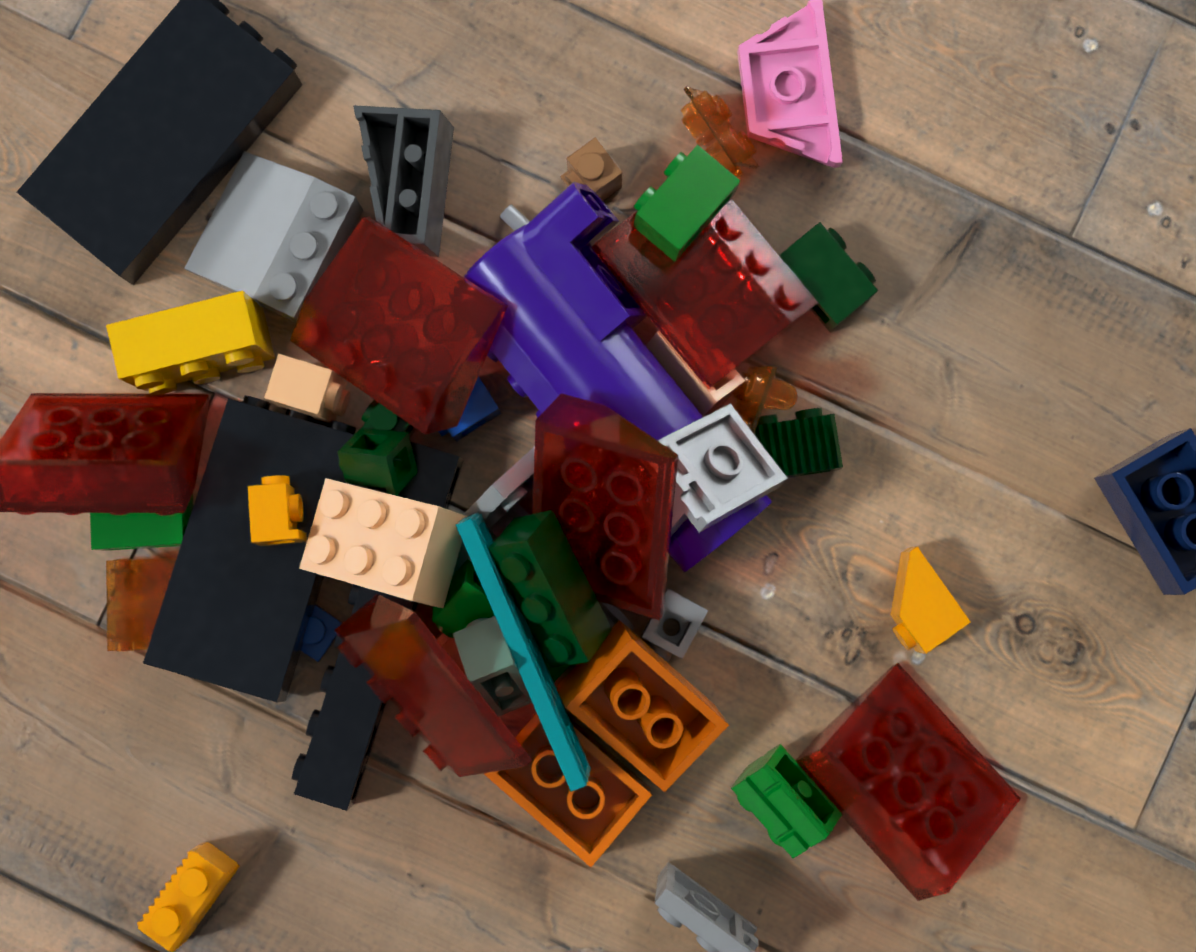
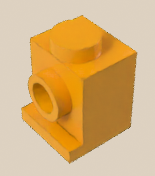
[248,475,307,546]

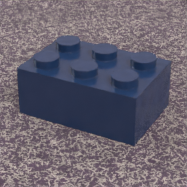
[1094,428,1196,595]

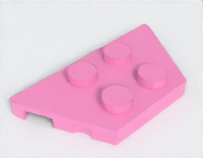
[737,0,843,168]

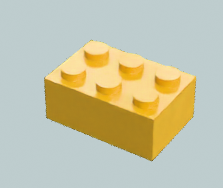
[106,290,275,395]

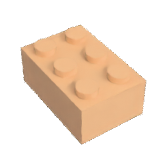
[299,478,467,608]

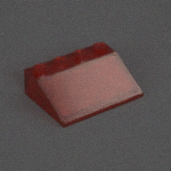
[592,199,818,389]
[290,217,508,434]
[0,393,210,516]
[532,393,679,621]
[334,594,532,777]
[795,663,1021,901]

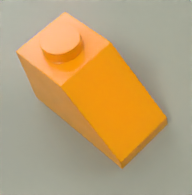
[890,546,971,654]

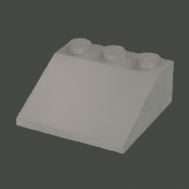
[184,151,364,327]

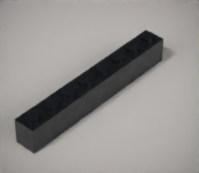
[292,442,464,811]

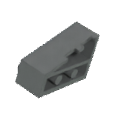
[353,105,454,257]

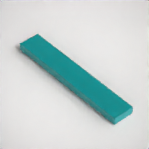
[456,512,591,792]

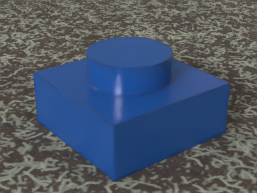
[301,604,342,662]

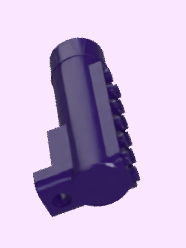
[450,182,772,572]

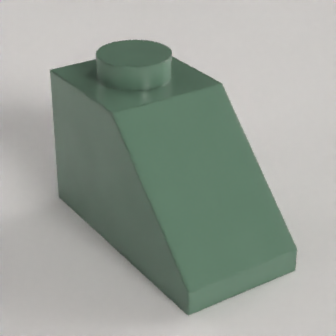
[453,616,532,718]

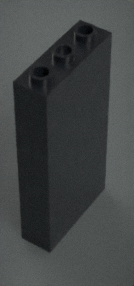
[16,0,302,285]
[143,395,357,702]

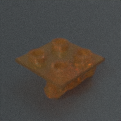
[680,86,759,179]
[733,366,798,434]
[106,558,177,652]

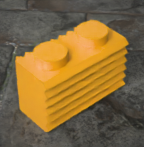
[137,842,240,952]

